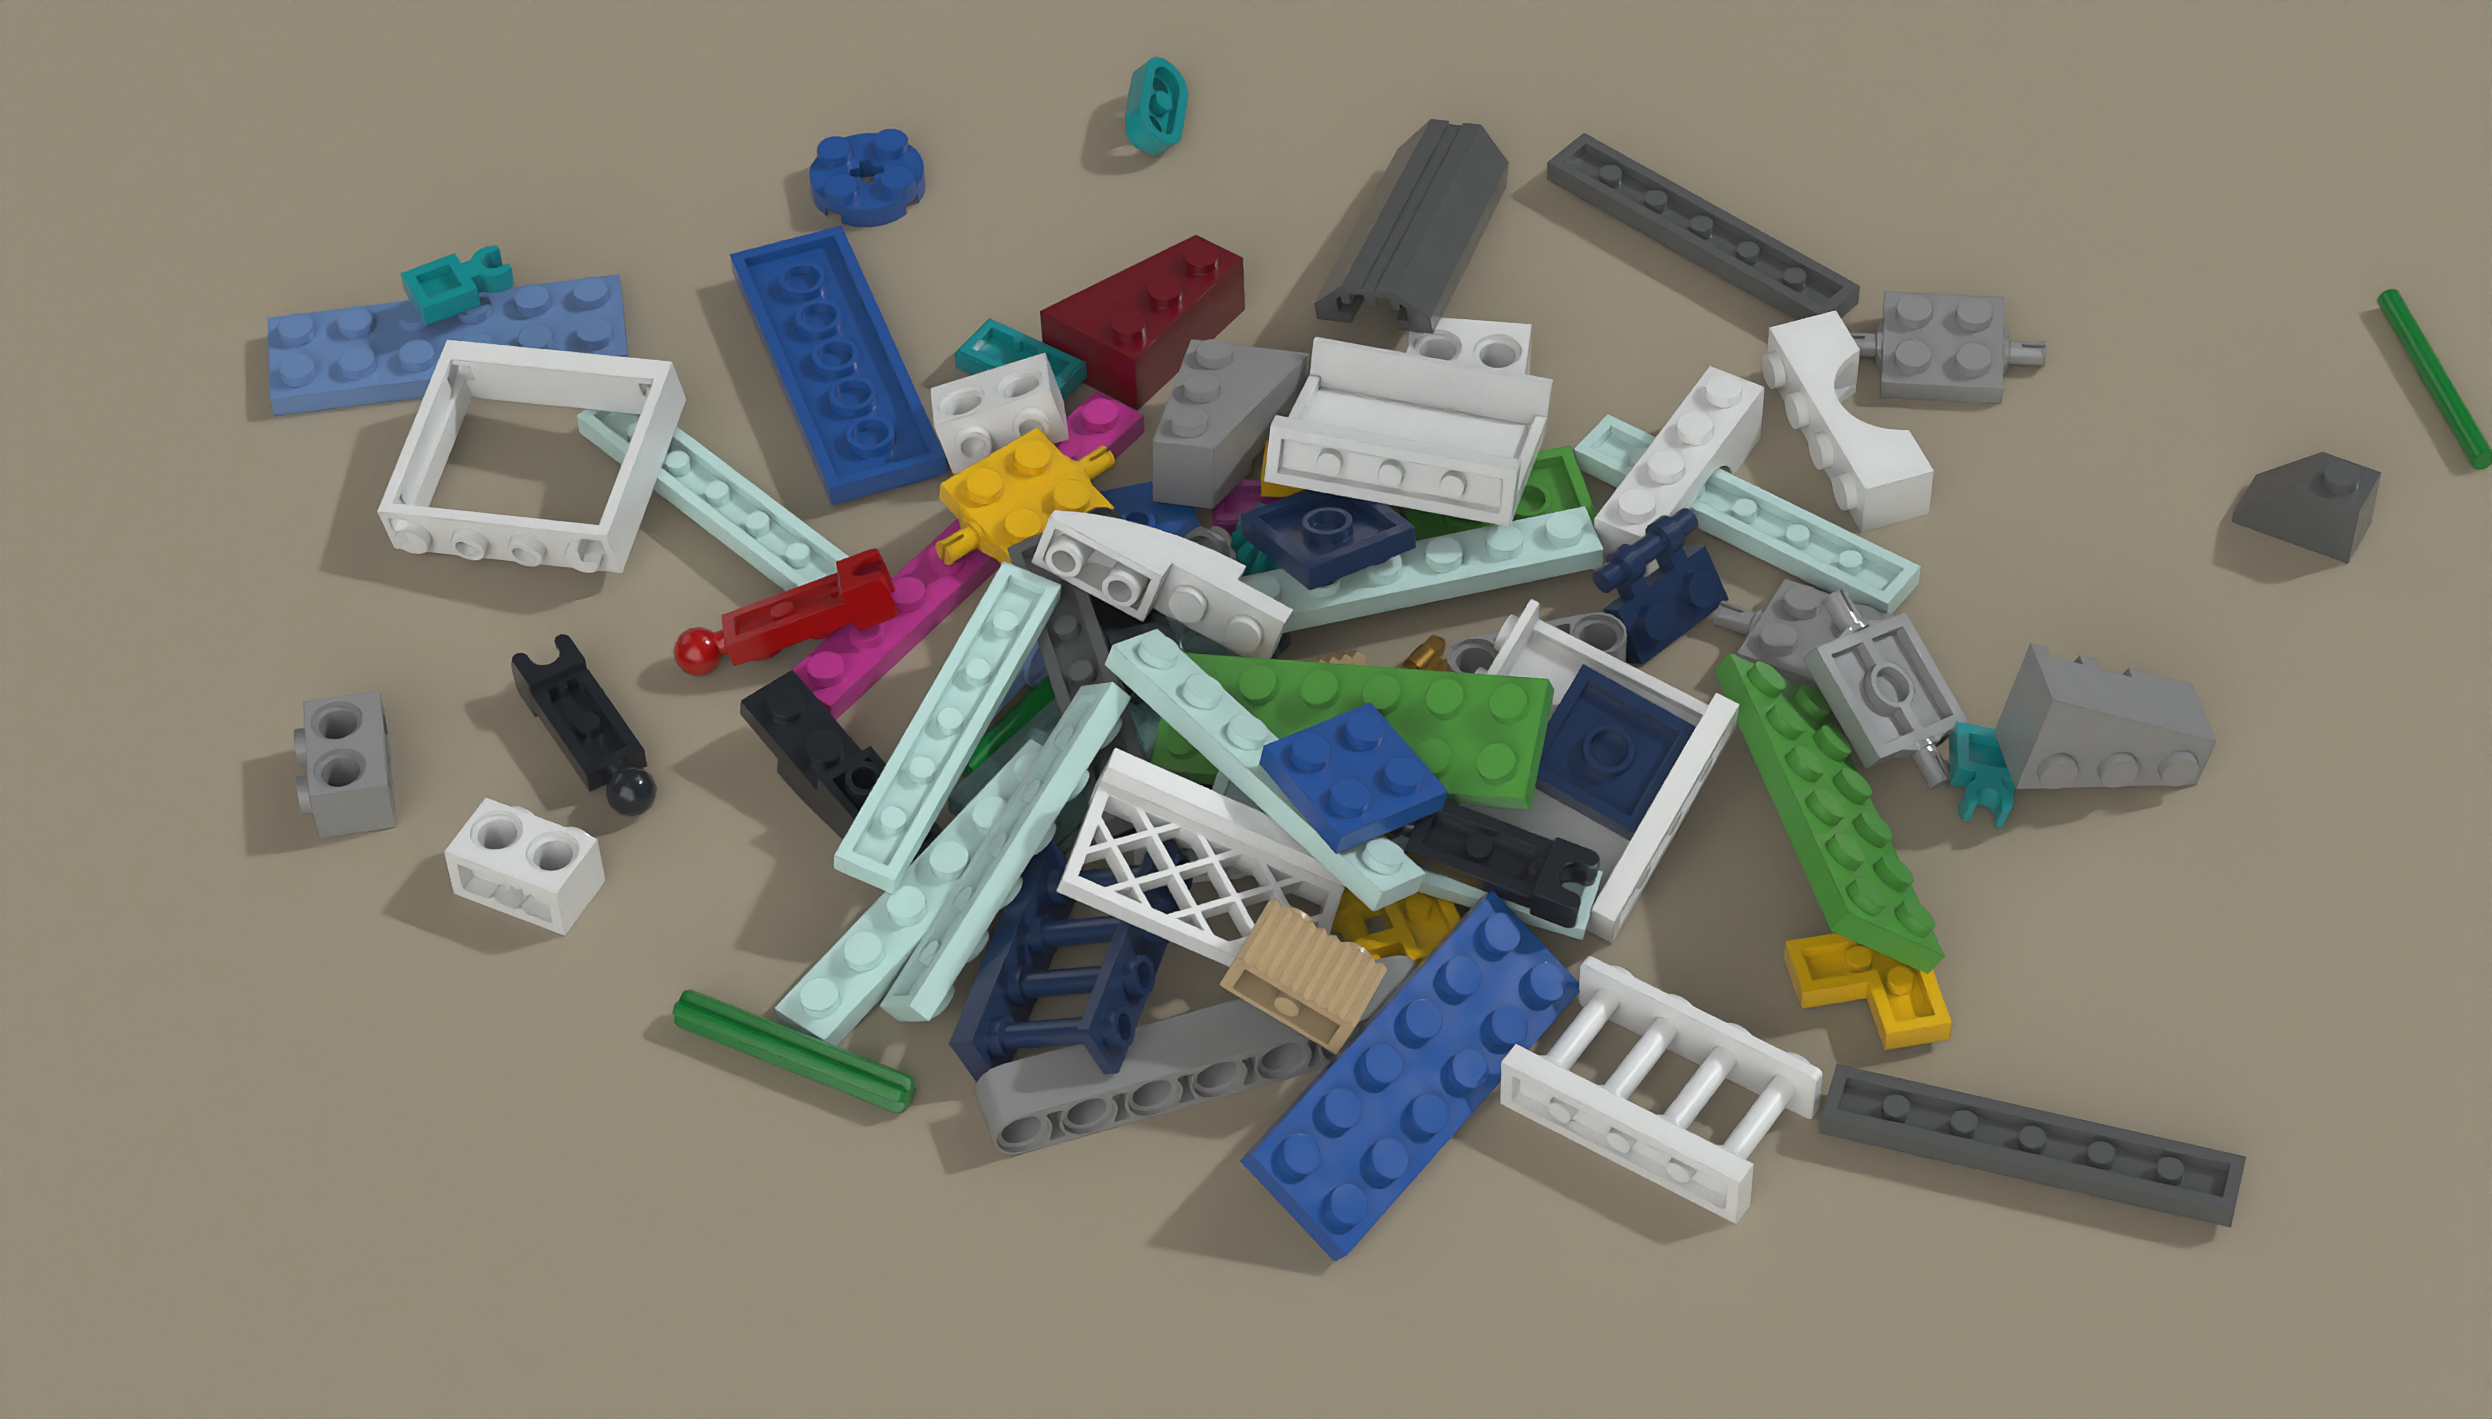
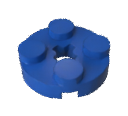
[809,129,926,227]

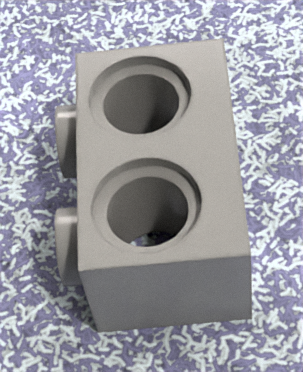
[294,691,397,839]

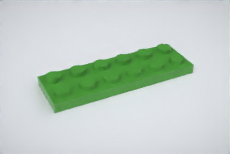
[1150,653,1554,810]
[1714,653,1945,974]

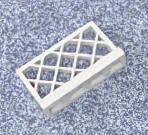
[1056,748,1345,967]

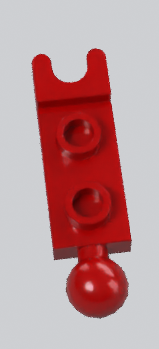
[673,548,900,676]

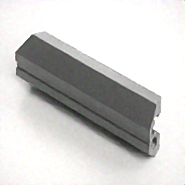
[1314,119,1509,334]

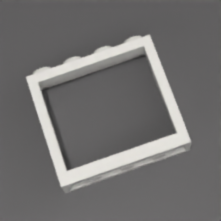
[377,340,686,573]

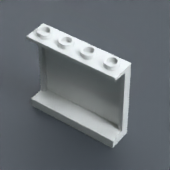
[1264,337,1553,527]
[1461,599,1739,943]

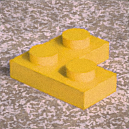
[1784,933,1952,1051]

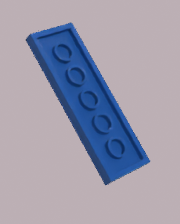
[730,225,948,505]
[1240,891,1580,1262]

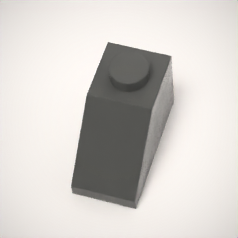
[2232,452,2382,564]

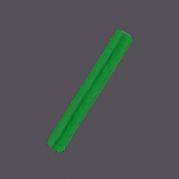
[672,989,916,1113]

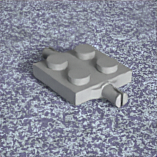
[1849,291,2046,404]
[1714,579,1894,691]
[1802,588,1969,790]

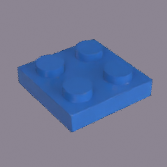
[1259,702,1448,854]

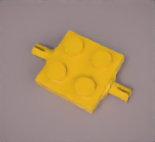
[935,428,1116,566]

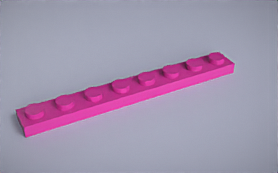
[793,390,1145,720]

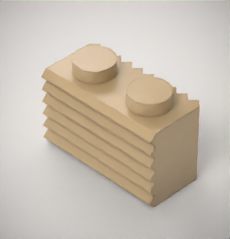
[1219,900,1387,1055]

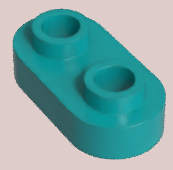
[1124,57,1188,156]

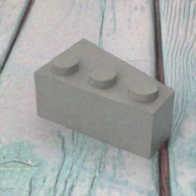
[1153,339,1309,509]
[1994,642,2216,789]

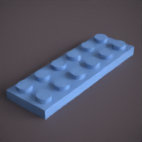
[267,274,629,416]

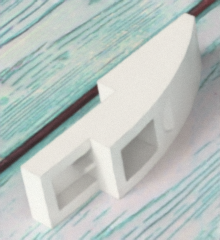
[1032,510,1293,659]

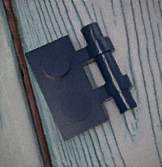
[1593,508,1729,664]

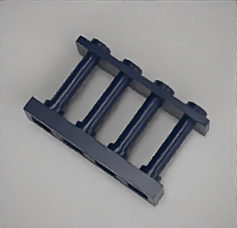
[949,839,1193,1083]

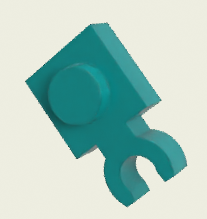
[400,245,515,326]
[1949,721,2016,828]

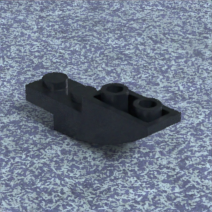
[740,669,943,865]

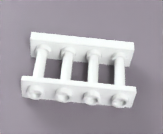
[1500,956,1823,1224]

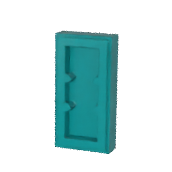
[954,318,1087,401]

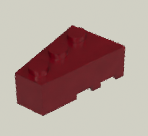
[1040,235,1245,411]

